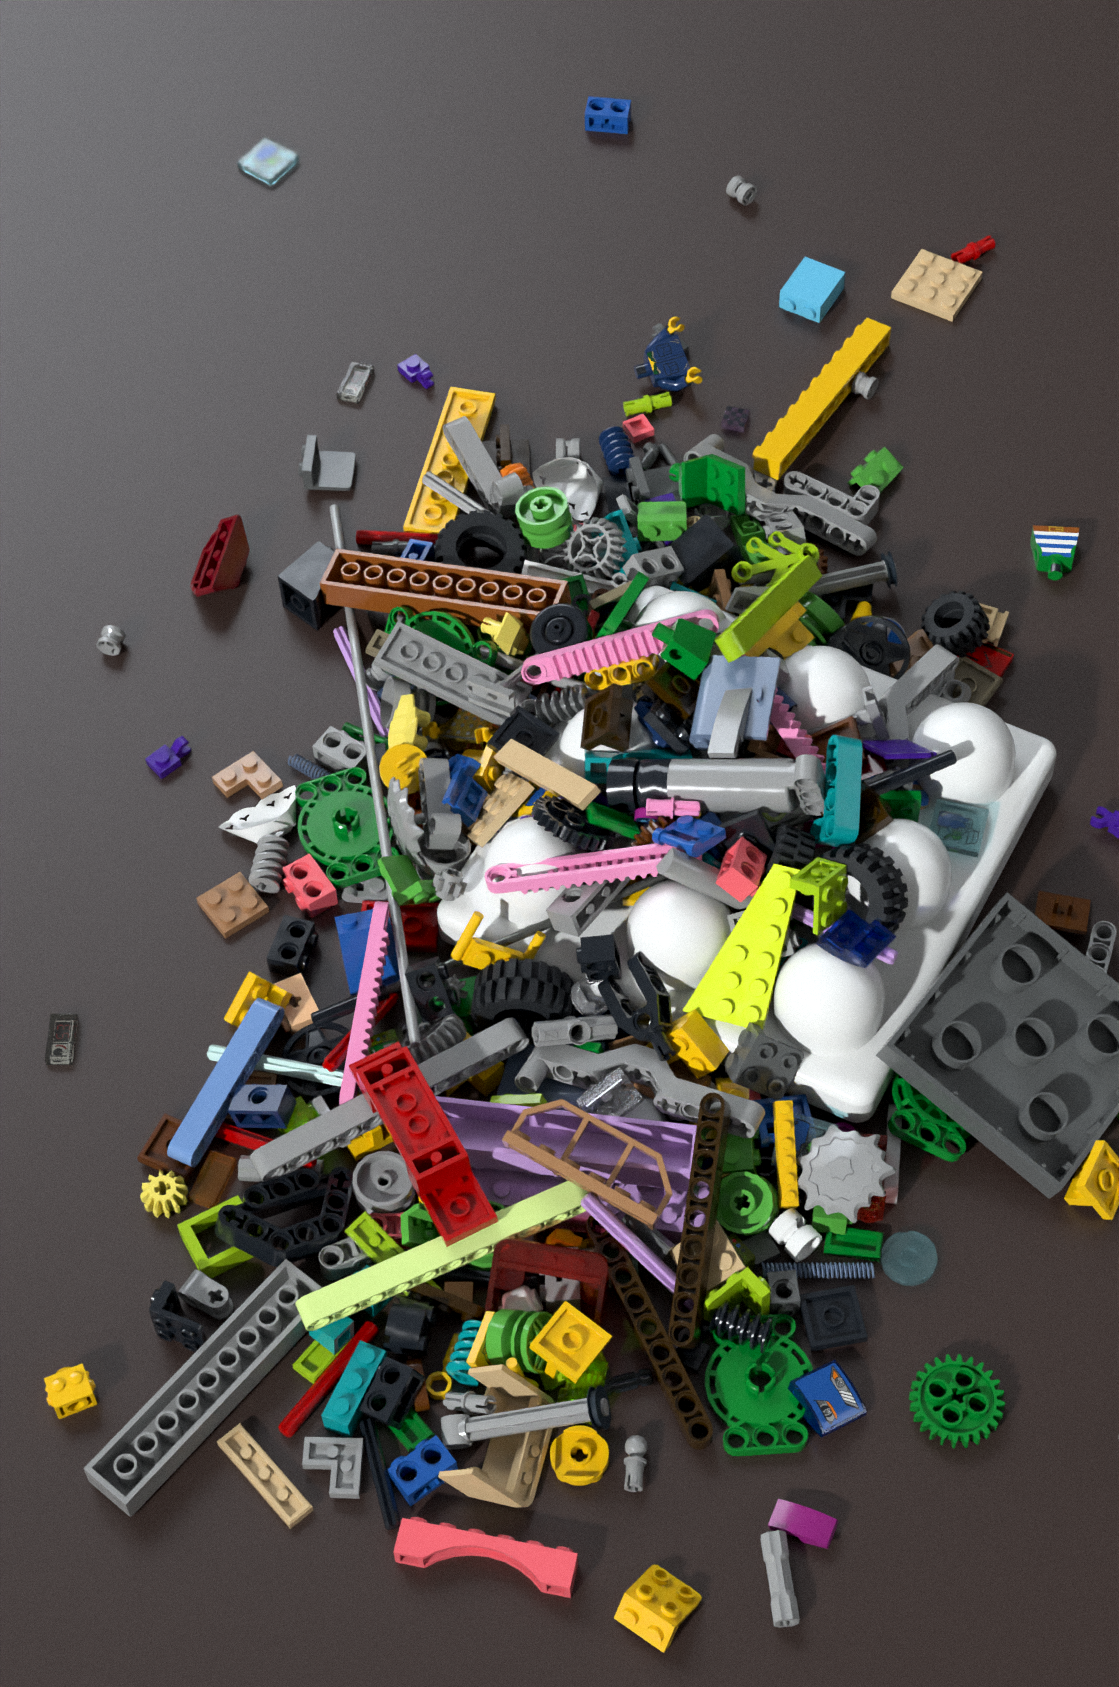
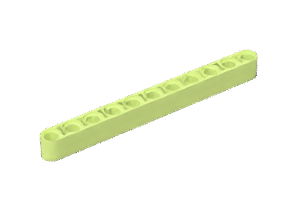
[295,1181,589,1331]

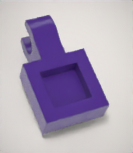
[397,354,434,389]
[145,736,191,779]
[1090,806,1119,838]

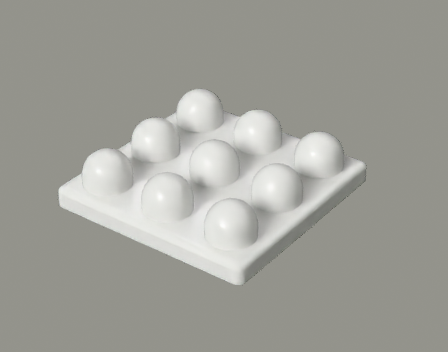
[437,586,1057,1123]

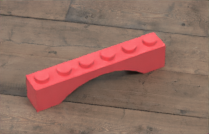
[393,1517,578,1598]

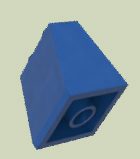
[335,909,400,997]

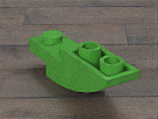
[729,513,771,565]

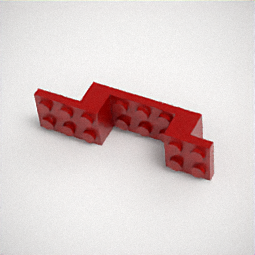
[349,1041,498,1247]

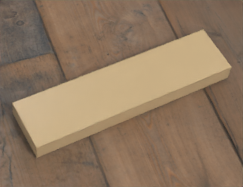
[217,1423,313,1529]

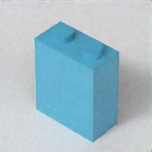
[779,257,845,323]

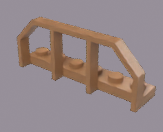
[502,1099,673,1230]

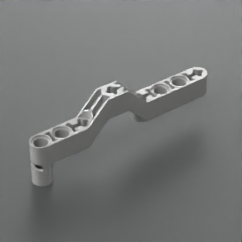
[684,434,877,556]
[782,644,959,765]
[515,1044,765,1138]

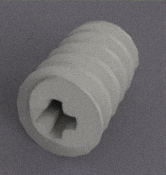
[248,835,289,894]

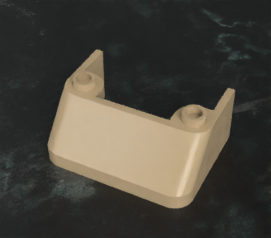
[438,1364,555,1508]

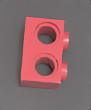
[715,837,767,902]
[282,853,338,918]

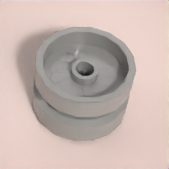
[352,1151,416,1214]

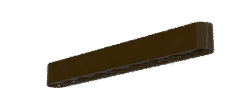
[668,1092,731,1350]
[586,1215,713,1450]

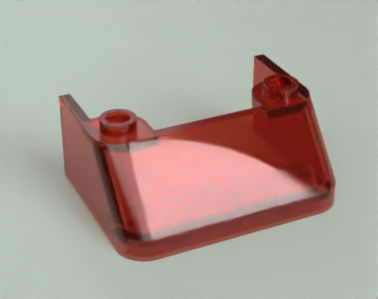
[484,1237,609,1329]

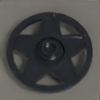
[836,616,911,680]
[281,1022,350,1098]

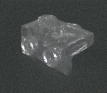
[576,1067,644,1117]

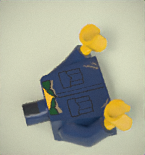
[634,317,703,392]

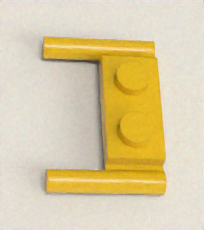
[450,911,546,970]

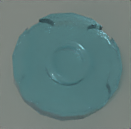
[881,1231,937,1286]

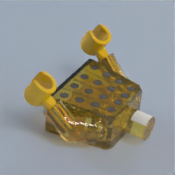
[422,708,499,754]

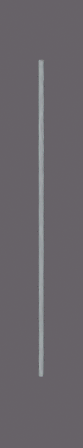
[330,504,421,1048]

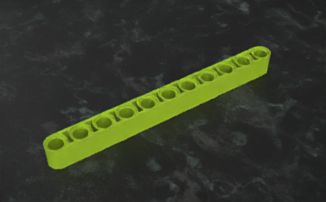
[714,554,823,663]

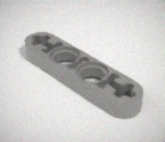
[882,1104,902,1204]

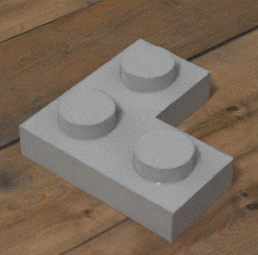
[302,1437,364,1499]

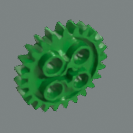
[909,1354,1005,1448]

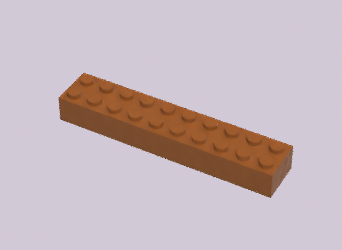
[319,548,571,634]

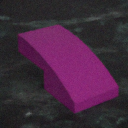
[768,1499,839,1549]

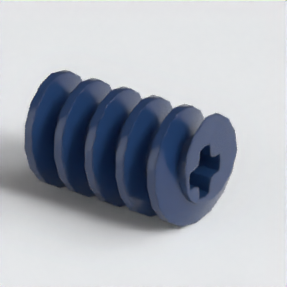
[599,426,635,477]

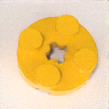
[550,1425,609,1486]

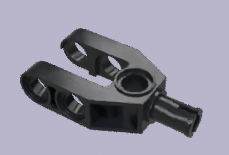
[598,952,676,1061]

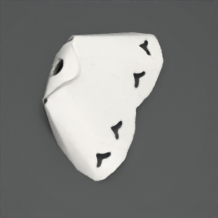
[533,457,603,521]
[219,785,296,843]

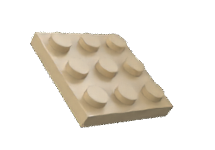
[891,249,983,322]
[461,772,535,848]

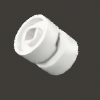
[768,1208,822,1262]

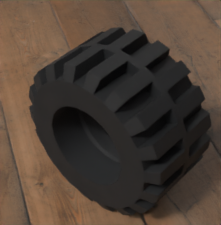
[921,591,990,658]
[760,823,815,884]

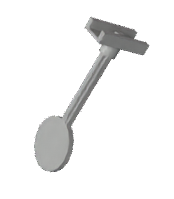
[467,653,538,717]
[736,685,890,759]

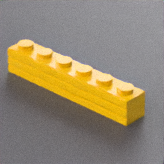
[773,1100,799,1208]

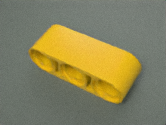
[584,653,659,690]

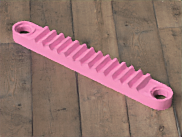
[521,609,719,685]
[742,654,826,774]
[484,844,702,894]
[339,901,390,1106]

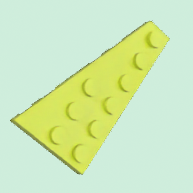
[682,864,800,1030]

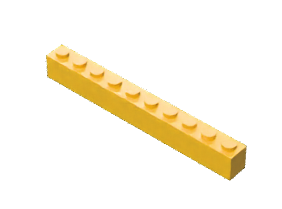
[752,318,891,480]

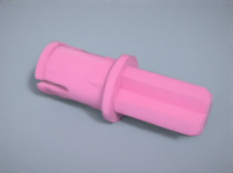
[646,797,700,819]

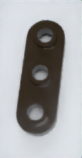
[406,1283,488,1322]

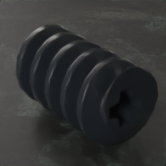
[709,1299,773,1354]

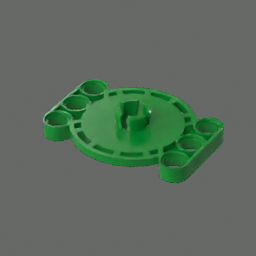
[580,571,649,678]
[385,606,498,705]
[295,767,399,889]
[888,1071,972,1162]
[705,1314,814,1456]

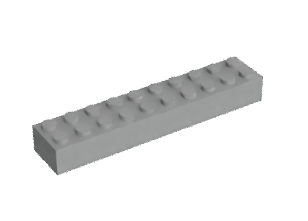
[83,1259,322,1517]

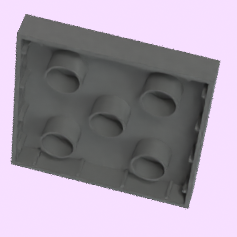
[876,893,1119,1199]

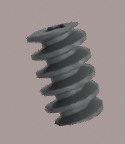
[535,684,591,726]

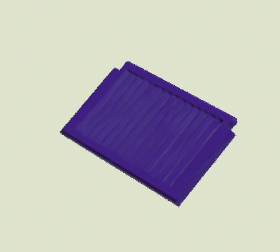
[862,739,937,759]

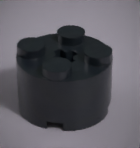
[384,1294,438,1358]

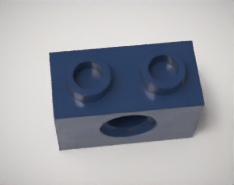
[228,1084,297,1128]

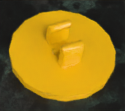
[379,744,427,794]

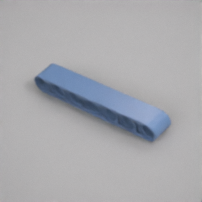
[167,998,285,1167]

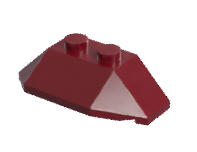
[190,514,250,597]

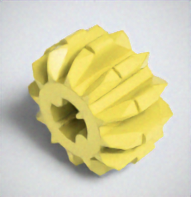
[140,1170,188,1218]

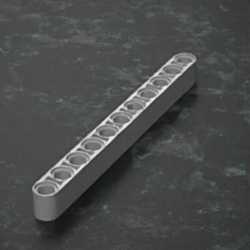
[250,1017,529,1182]

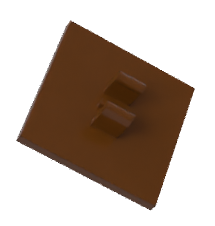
[1035,891,1091,935]

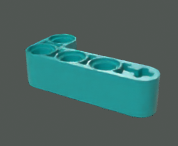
[810,735,863,847]

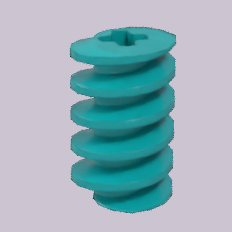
[446,1320,482,1387]

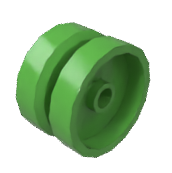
[515,486,574,549]
[716,1172,780,1236]

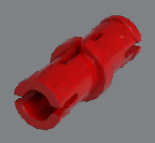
[951,235,996,264]

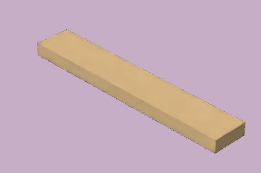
[494,739,601,811]

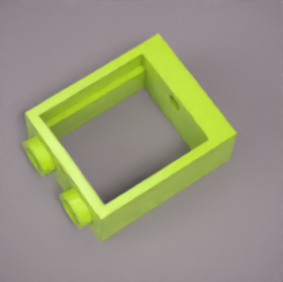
[177,1195,258,1279]

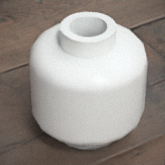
[499,1285,543,1312]

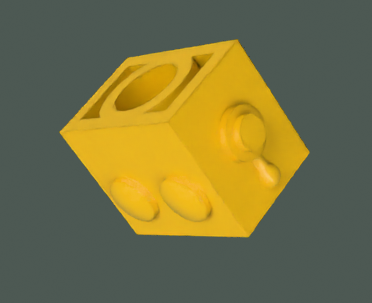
[44,1363,97,1419]

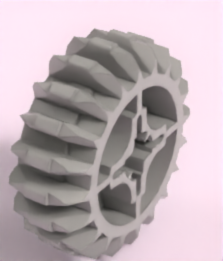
[563,517,627,580]
[400,1013,467,1065]

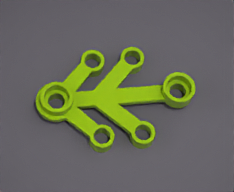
[731,531,819,587]

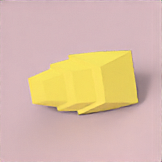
[481,612,529,656]
[388,694,431,751]

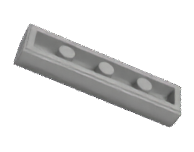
[656,847,754,911]

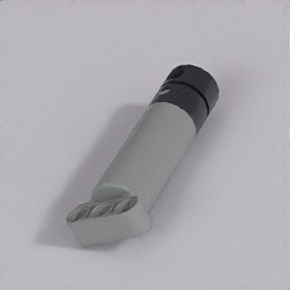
[606,754,825,816]

